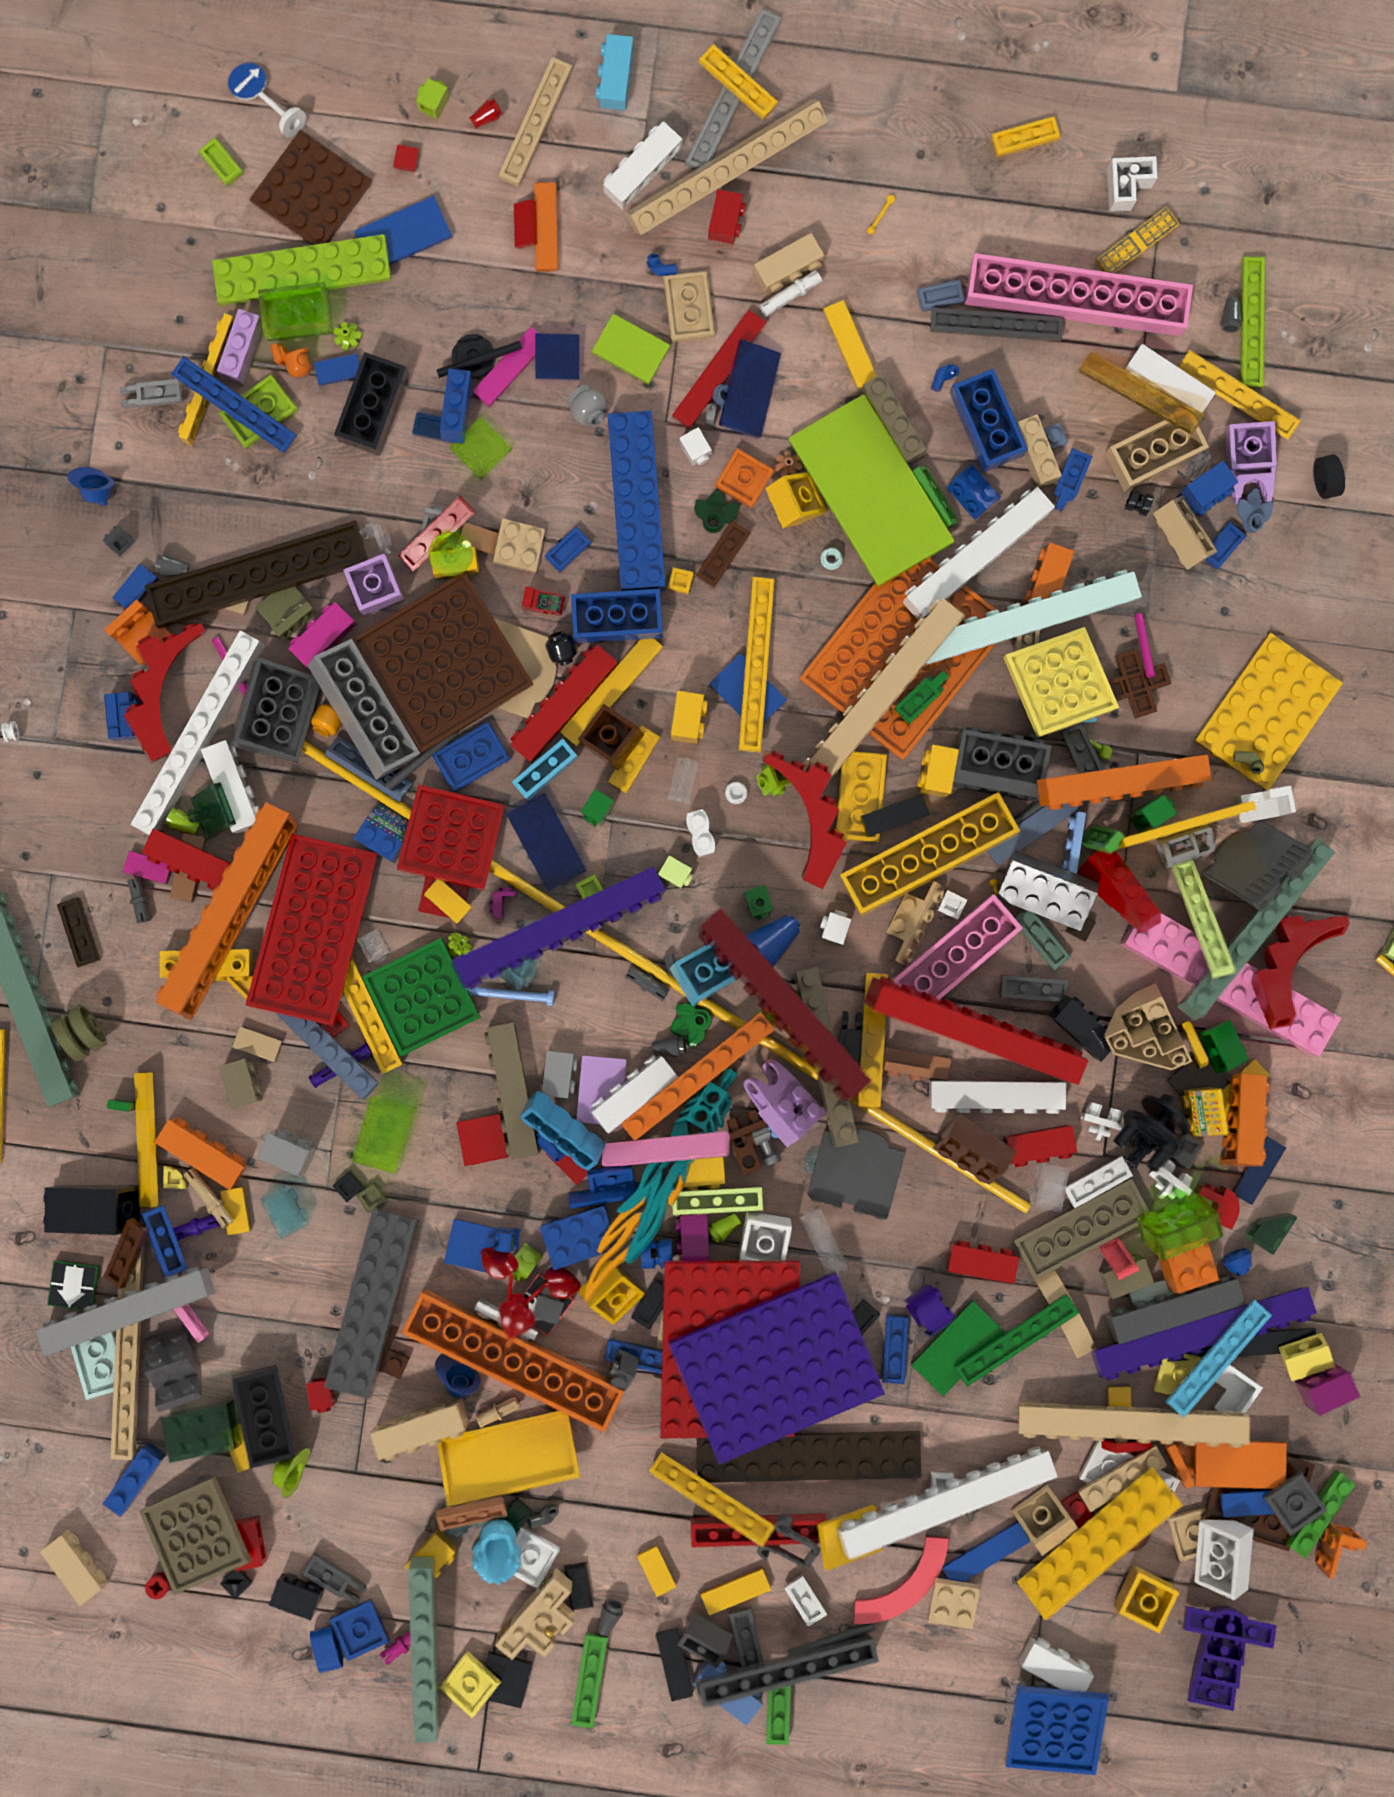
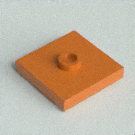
[714,448,775,509]

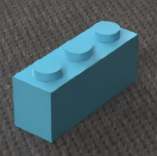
[596,34,634,111]
[512,739,579,801]

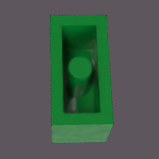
[581,789,615,827]
[1198,1020,1249,1074]

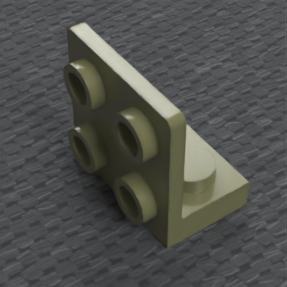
[256,587,317,641]

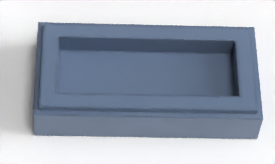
[917,279,965,312]

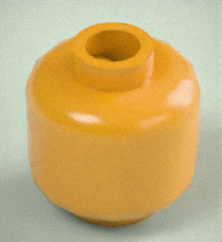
[311,703,342,737]

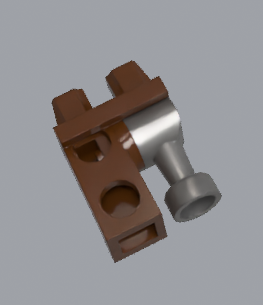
[727,1108,781,1176]

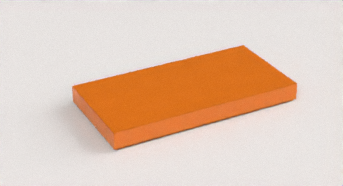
[1194,1441,1287,1489]

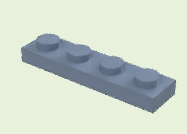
[325,736,413,802]

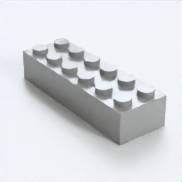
[307,639,420,780]

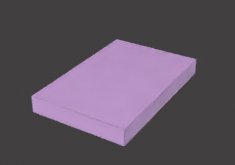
[576,1055,627,1126]

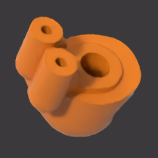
[270,343,312,378]

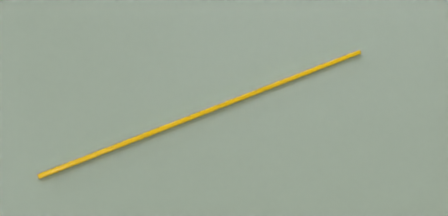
[302,741,1031,1213]

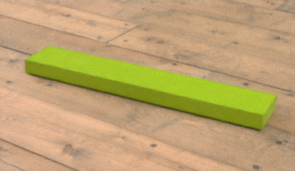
[1240,256,1265,389]

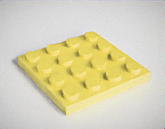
[1003,627,1119,738]

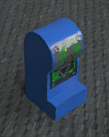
[494,1227,521,1252]

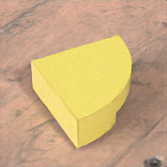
[163,1165,187,1189]

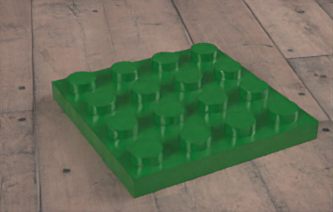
[362,938,481,1057]

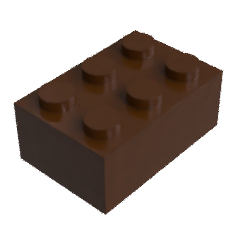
[933,1114,1017,1185]

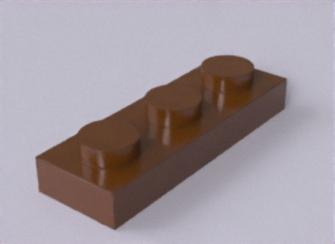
[696,520,751,588]
[103,1218,149,1289]

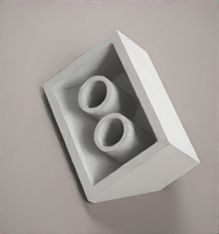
[1194,1520,1254,1600]

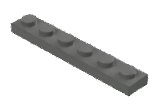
[930,308,1064,341]

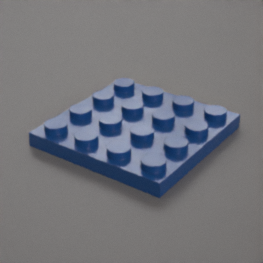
[1005,1686,1109,1775]

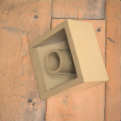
[1011,1485,1079,1556]

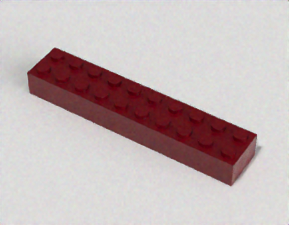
[698,908,872,1101]

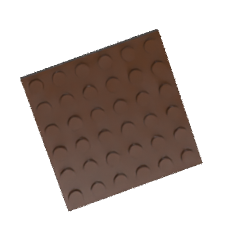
[352,571,534,754]

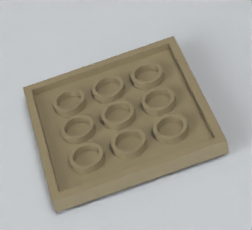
[139,1476,251,1595]

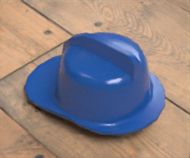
[67,467,115,506]
[435,1353,481,1400]

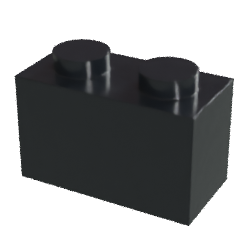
[268,1573,324,1621]

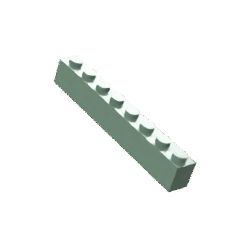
[408,1556,440,1743]

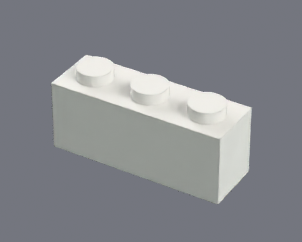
[1018,1636,1094,1692]

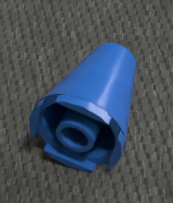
[745,915,800,967]

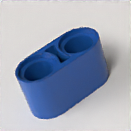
[310,1625,343,1674]

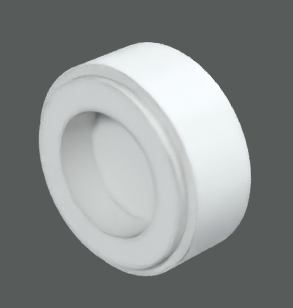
[725,782,747,805]

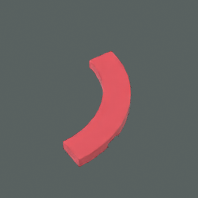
[853,1535,949,1624]

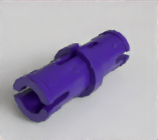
[173,1214,220,1241]

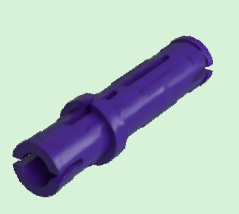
[308,1043,373,1088]

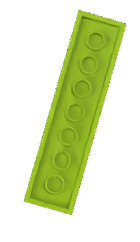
[212,234,392,306]

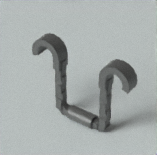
[757,1514,820,1568]

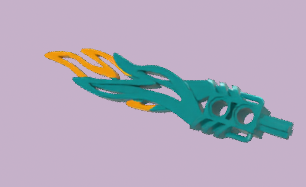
[585,1068,738,1301]

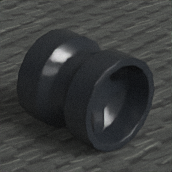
[1125,488,1154,517]

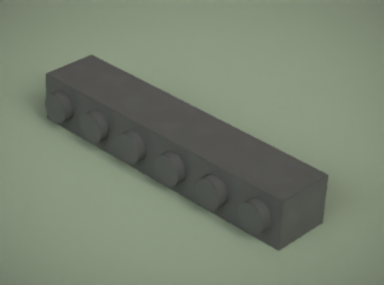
[1105,1274,1246,1344]

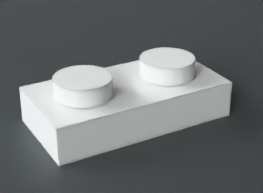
[784,1574,827,1627]

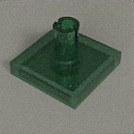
[187,782,236,839]

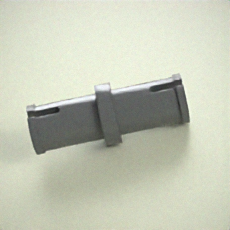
[127,877,151,924]
[625,966,670,1001]

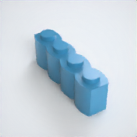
[520,1091,606,1170]

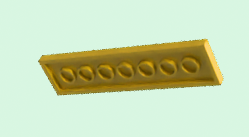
[1017,1467,1184,1620]

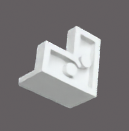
[1235,786,1296,823]
[1212,1365,1262,1412]

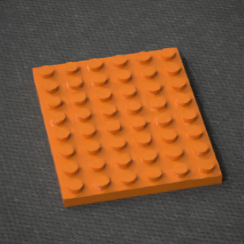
[799,558,1000,761]

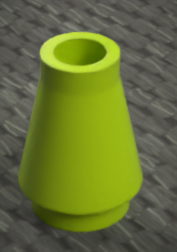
[165,808,200,835]
[708,1213,741,1243]

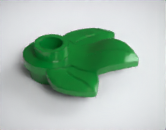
[670,1003,712,1047]

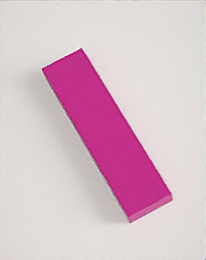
[472,327,548,408]

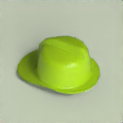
[272,1448,310,1498]

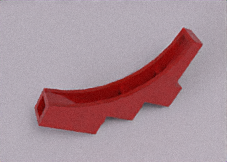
[124,623,205,764]
[762,750,847,889]
[1251,916,1350,1030]

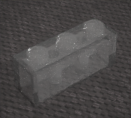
[799,1205,849,1275]

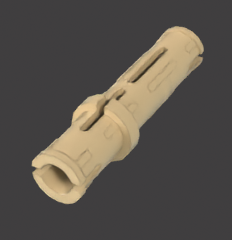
[183,1167,234,1229]

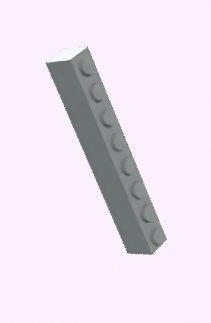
[36,1266,216,1357]

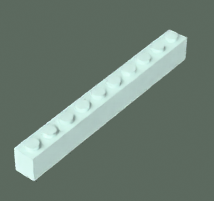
[925,570,1142,665]

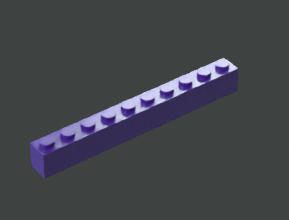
[451,867,666,989]
[1091,1287,1317,1381]

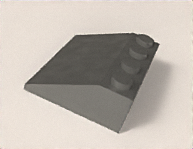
[229,657,320,763]

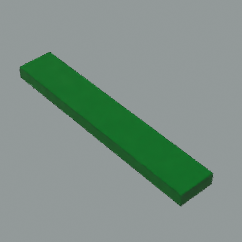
[954,1293,1079,1387]

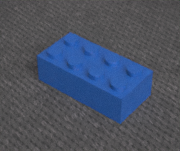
[949,368,1028,473]
[571,589,663,644]

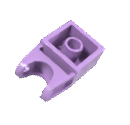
[1225,421,1277,504]
[744,1059,826,1147]

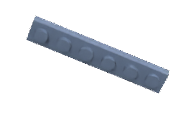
[276,1013,380,1100]

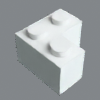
[1107,156,1157,212]

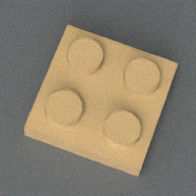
[492,518,545,573]
[927,1578,980,1629]

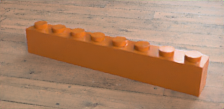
[1037,755,1212,810]
[621,1010,775,1141]

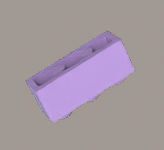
[217,309,265,385]

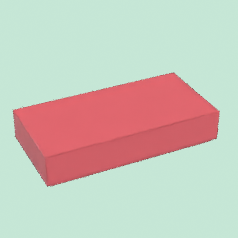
[1099,1237,1139,1280]

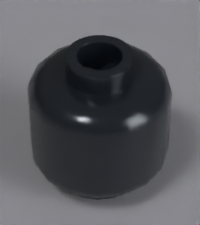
[545,631,577,666]

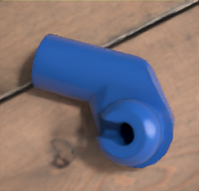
[647,253,677,276]
[931,364,960,392]

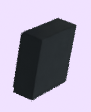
[333,1170,364,1202]

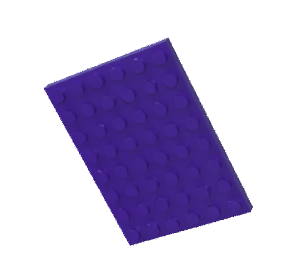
[668,1271,885,1464]

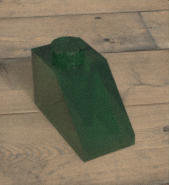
[1245,1212,1298,1255]

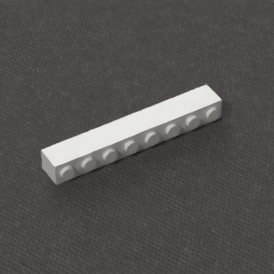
[903,487,1055,621]

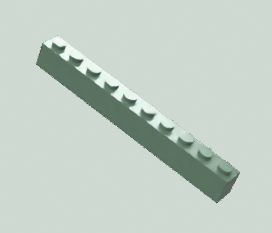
[1177,838,1335,1021]
[0,891,79,1107]

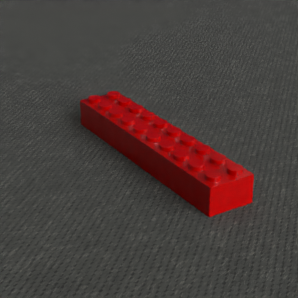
[863,976,1089,1085]

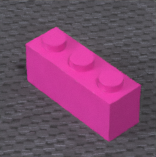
[288,602,357,670]

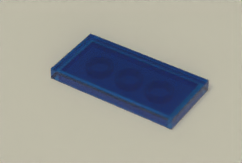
[719,339,781,439]
[506,793,587,892]

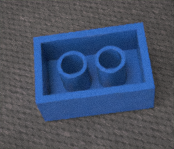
[540,1204,617,1270]

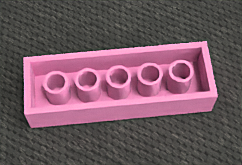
[892,894,1023,999]

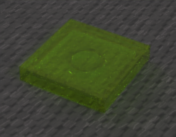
[449,417,512,480]

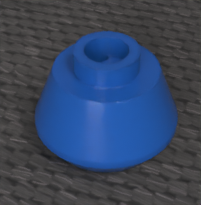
[1222,1248,1252,1276]

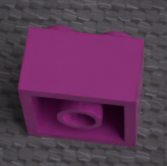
[1295,1364,1361,1416]

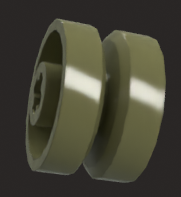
[51,1004,107,1062]

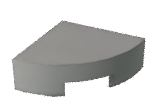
[705,403,717,426]

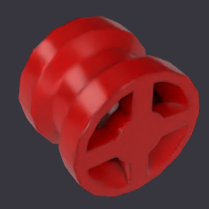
[145,1572,171,1600]

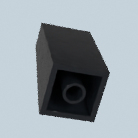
[43,1185,140,1235]

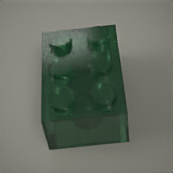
[161,1399,242,1463]

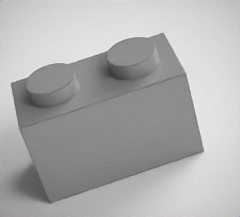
[542,1050,578,1099]

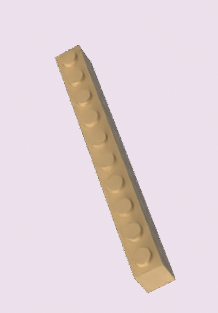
[625,100,828,235]
[802,598,965,784]
[1018,1402,1250,1448]

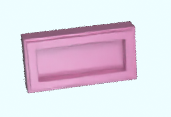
[174,1304,209,1343]

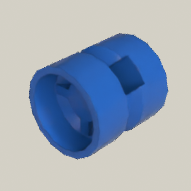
[641,1238,673,1269]

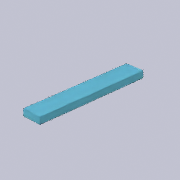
[1165,1299,1272,1417]

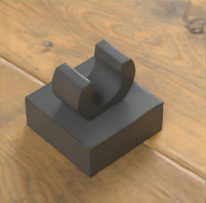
[103,525,135,557]

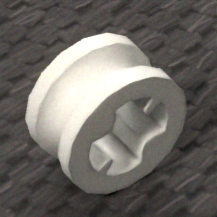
[1,721,20,742]

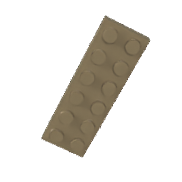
[1013,1178,1153,1281]

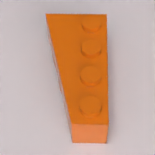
[1219,1073,1269,1167]

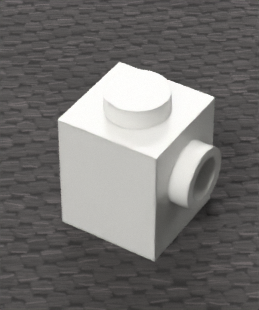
[820,910,851,945]

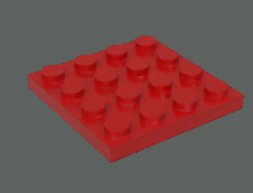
[397,784,505,891]

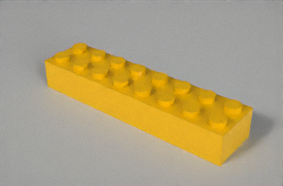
[840,792,1020,917]

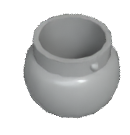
[567,385,607,426]

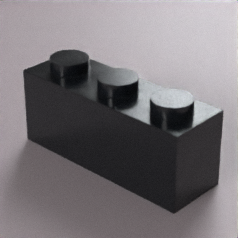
[1048,995,1111,1062]

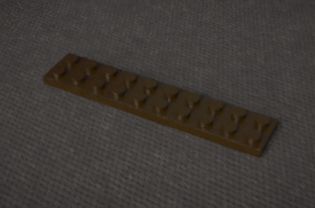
[145,520,368,629]
[697,1431,921,1483]

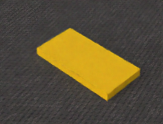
[835,751,887,842]

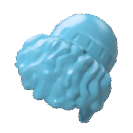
[472,1519,522,1585]

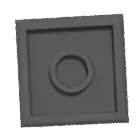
[1262,1471,1327,1536]

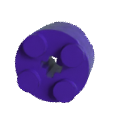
[904,1285,955,1338]

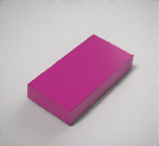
[123,851,171,884]

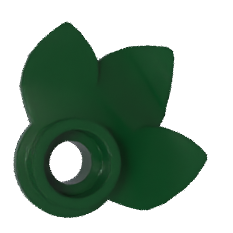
[694,490,739,533]

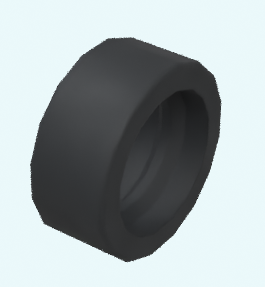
[1313,454,1345,499]

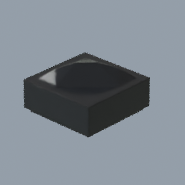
[220,1569,253,1599]

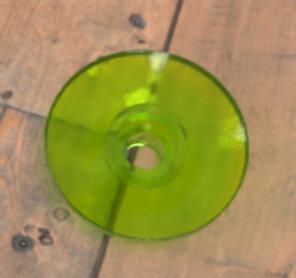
[428,532,473,576]

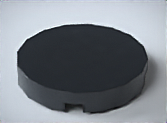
[452,334,496,379]

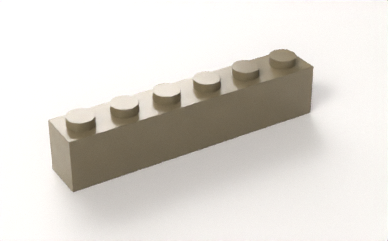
[484,1022,540,1160]

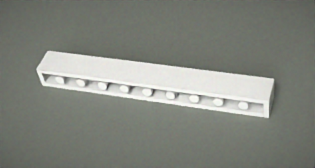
[130,630,265,835]
[836,1446,1057,1559]

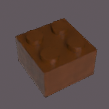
[578,704,644,770]

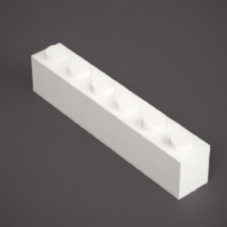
[929,1080,1066,1114]

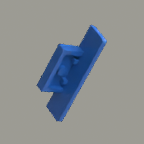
[569,1165,641,1208]

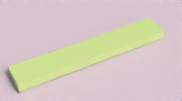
[1171,859,1235,978]

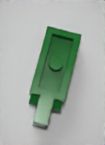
[894,671,949,725]

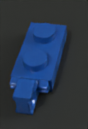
[1054,448,1093,512]

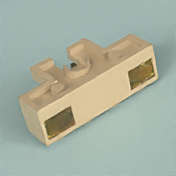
[495,1567,575,1660]

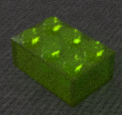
[258,282,334,342]
[352,1095,417,1174]
[1137,1194,1223,1261]

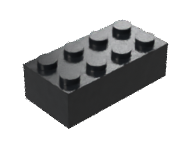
[334,352,410,456]
[231,1365,295,1469]

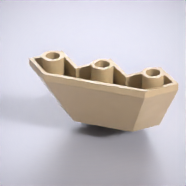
[1104,983,1192,1070]

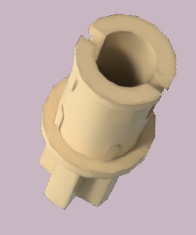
[476,1397,520,1428]

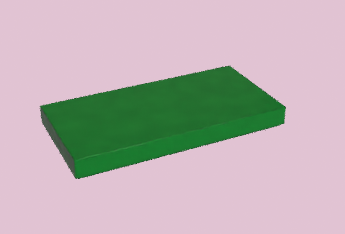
[911,1300,1005,1397]

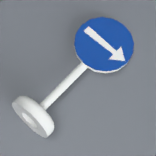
[228,63,306,137]

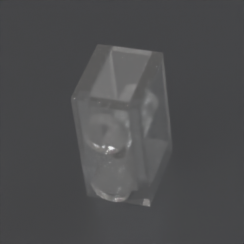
[1029,1162,1069,1213]

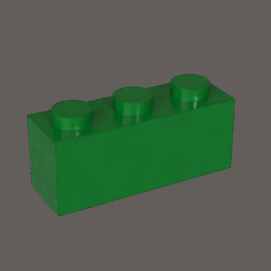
[1127,795,1177,833]

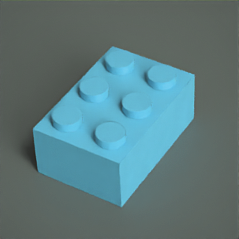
[670,944,739,1007]

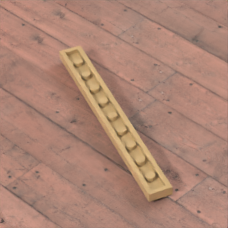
[110,1234,145,1460]

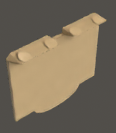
[494,619,557,718]

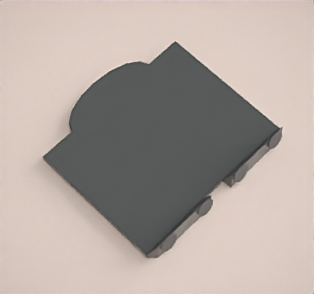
[1203,820,1314,912]
[807,1129,906,1220]

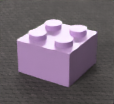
[343,553,404,615]

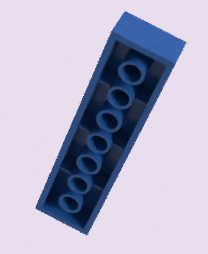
[608,411,666,591]

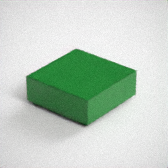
[107,1099,135,1112]

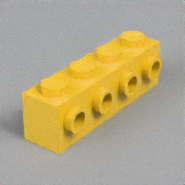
[159,949,254,981]

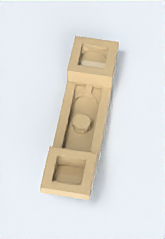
[1035,1270,1096,1359]

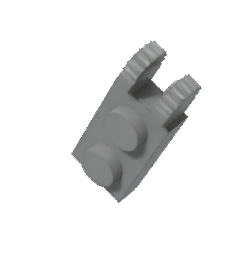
[120,379,184,408]

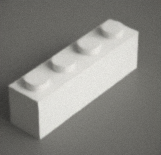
[603,121,683,210]
[1123,344,1216,420]
[201,740,259,834]
[589,1055,678,1133]

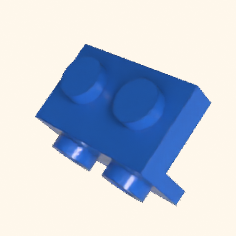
[947,464,1001,520]

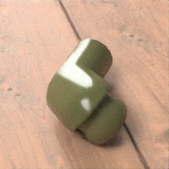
[1233,751,1264,774]

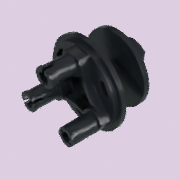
[1113,1094,1191,1173]

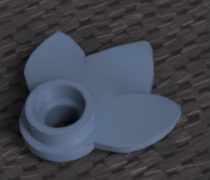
[1237,488,1274,533]

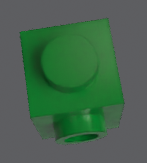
[743,885,773,920]

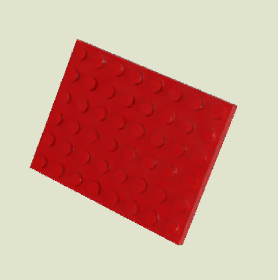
[660,1260,800,1439]

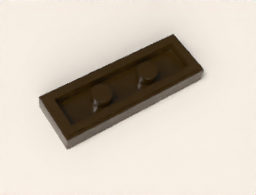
[57,897,100,967]

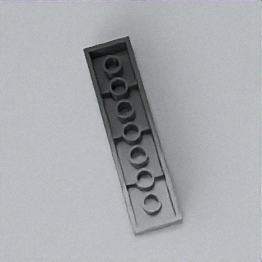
[324,1209,419,1399]

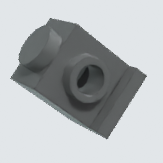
[609,1349,640,1391]

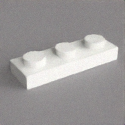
[1063,1156,1133,1208]
[474,1298,539,1341]

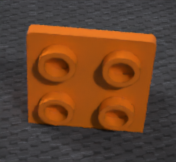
[104,599,171,665]
[1162,1441,1195,1489]
[1315,1523,1367,1579]

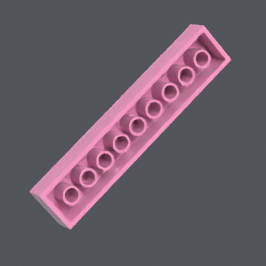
[964,253,1193,337]
[1120,913,1341,1057]

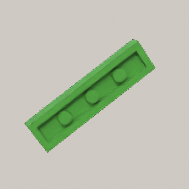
[1285,1470,1356,1559]
[571,1632,608,1729]

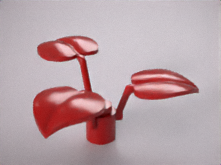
[480,1247,581,1340]

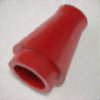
[469,98,503,129]

